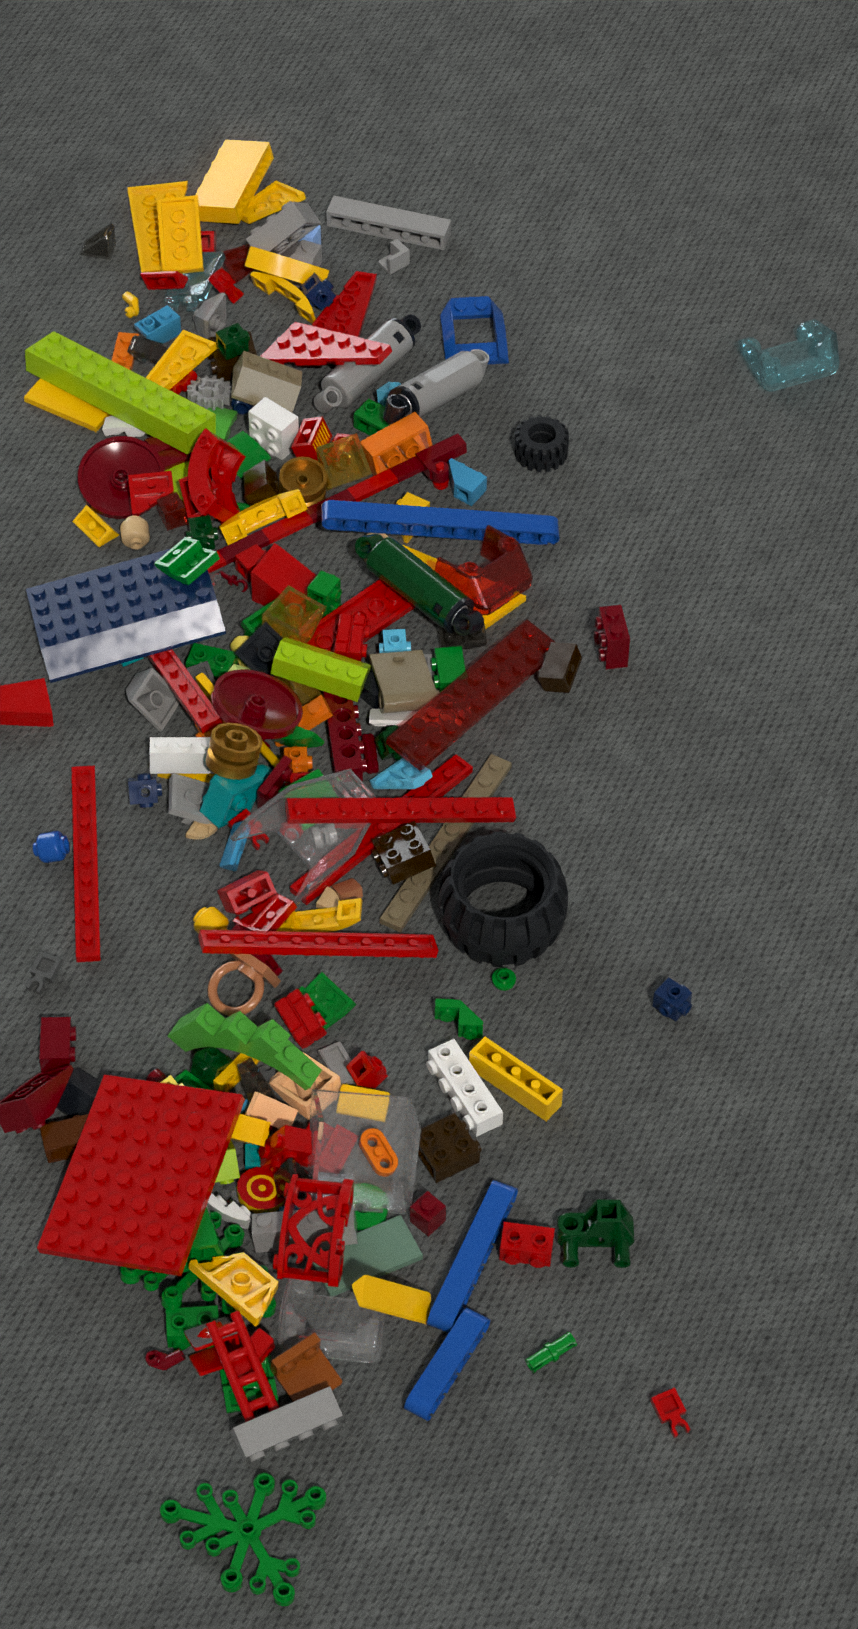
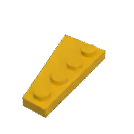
[146,330,217,390]

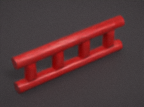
[206,1310,279,1422]

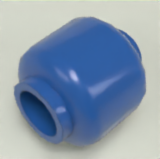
[33,831,70,863]

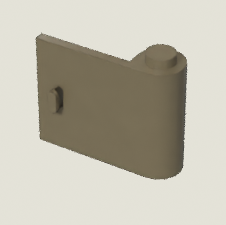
[369,650,441,714]

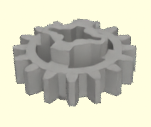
[187,375,232,411]

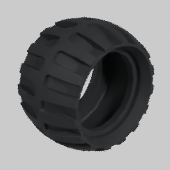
[438,831,568,968]

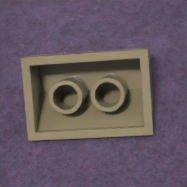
[231,351,302,413]

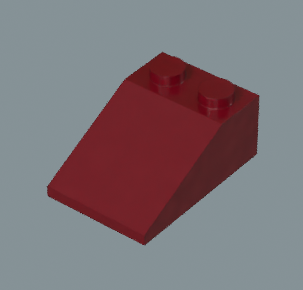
[0,1065,74,1134]

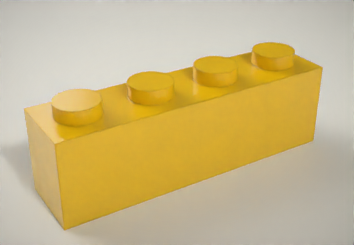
[469,1037,563,1122]

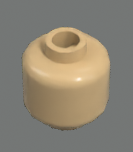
[120,516,150,550]

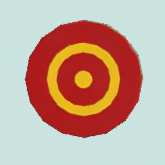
[237,1167,286,1213]

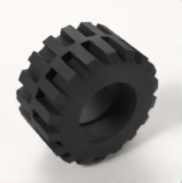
[514,415,569,473]

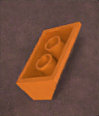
[360,412,432,476]

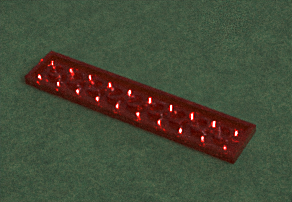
[386,620,555,771]

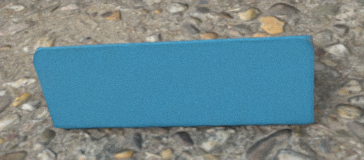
[220,821,250,871]

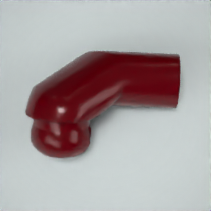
[145,1348,186,1371]

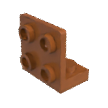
[270,1332,342,1402]

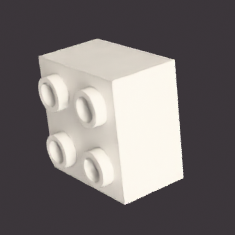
[248,397,299,460]

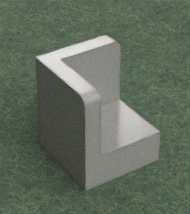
[378,239,410,275]

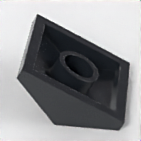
[234,622,283,677]
[56,1067,101,1118]

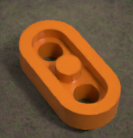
[359,1128,398,1177]

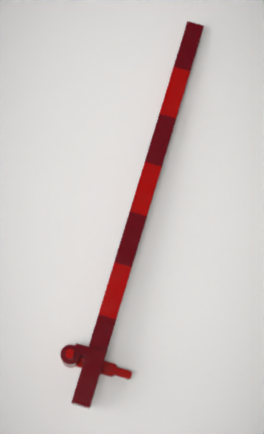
[208,433,467,573]

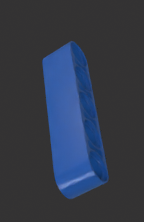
[404,1308,491,1421]

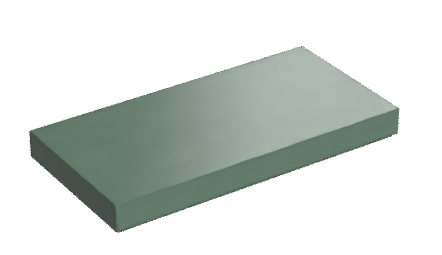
[313,1215,423,1298]

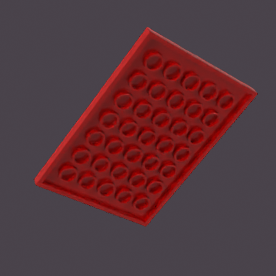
[37,1075,245,1276]

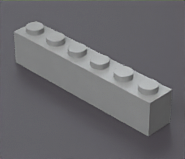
[326,196,451,250]

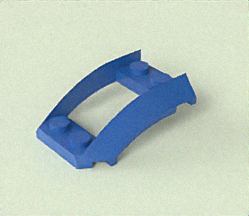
[440,296,509,364]

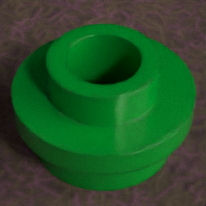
[492,968,516,991]

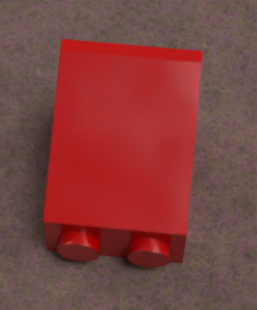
[251,543,317,621]

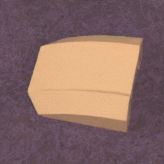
[268,1052,341,1120]

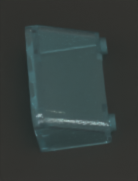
[739,319,840,391]

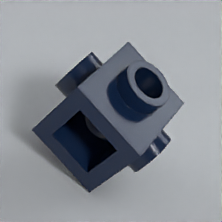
[300,272,336,311]
[128,773,162,808]
[653,977,692,1022]

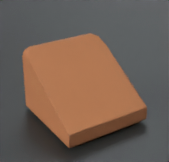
[331,878,363,901]

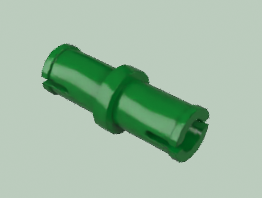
[525,1332,577,1374]

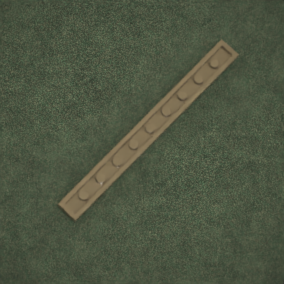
[380,754,512,933]

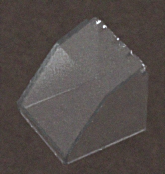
[308,1089,421,1215]

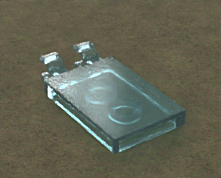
[165,252,226,311]

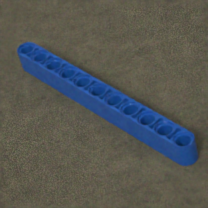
[321,500,559,545]

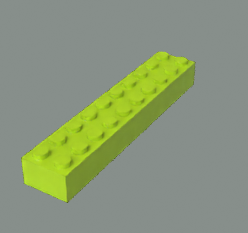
[25,331,216,455]

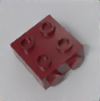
[594,605,630,670]

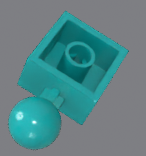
[200,764,273,828]

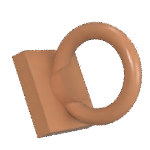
[208,954,281,1016]

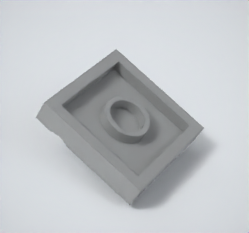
[168,773,213,825]

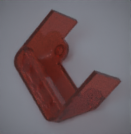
[435,525,533,615]

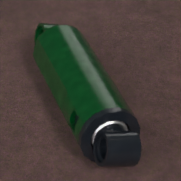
[355,534,484,636]

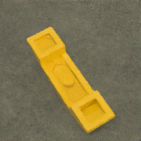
[244,246,329,284]
[250,272,316,323]
[219,489,308,545]
[277,898,362,932]

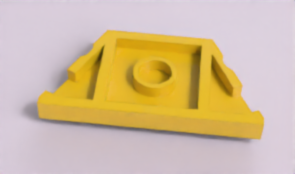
[189,1252,279,1326]

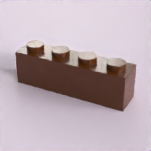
[40,1114,89,1163]

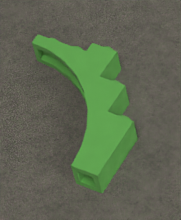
[168,1003,322,1090]

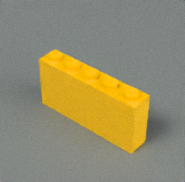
[195,140,274,224]

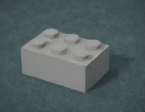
[246,201,321,255]

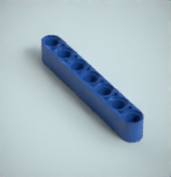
[427,1180,518,1333]

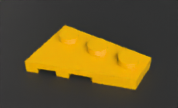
[241,180,306,224]

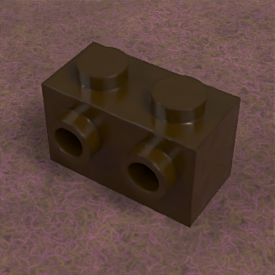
[243,460,279,506]
[538,642,582,693]

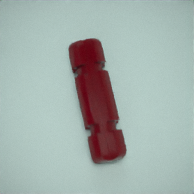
[362,733,379,774]

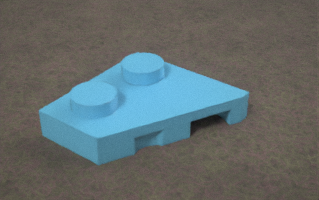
[370,757,433,789]

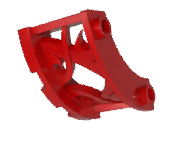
[188,428,246,524]
[273,1174,354,1287]

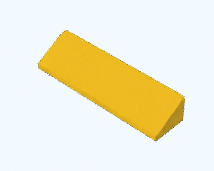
[352,1275,431,1324]

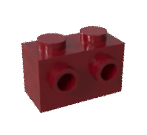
[39,1017,77,1072]

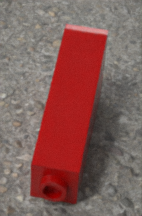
[0,678,54,727]

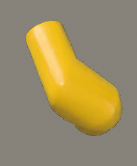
[122,291,139,318]

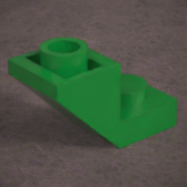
[435,998,483,1040]

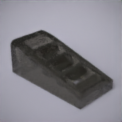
[237,1057,278,1103]

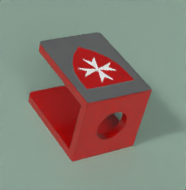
[184,1317,240,1376]

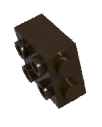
[207,331,257,381]
[371,821,436,885]
[411,1113,482,1183]

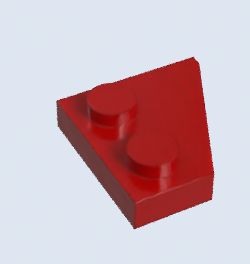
[128,471,174,516]

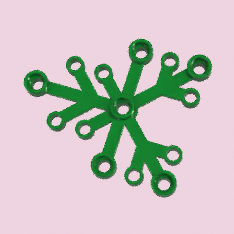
[120,1212,276,1318]
[160,1473,326,1606]

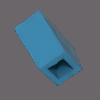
[134,305,181,344]
[449,458,487,506]

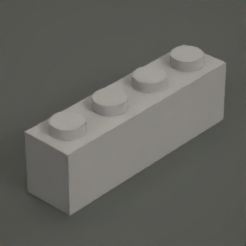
[252,1205,358,1253]
[230,1386,343,1462]

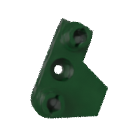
[557,1200,634,1268]

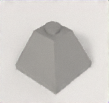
[281,240,322,287]
[193,293,227,340]
[126,668,180,731]

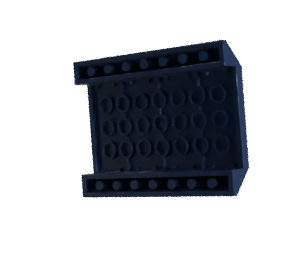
[26,549,226,683]

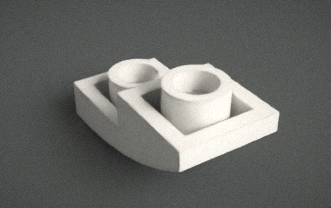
[102,416,147,437]
[207,1193,252,1230]

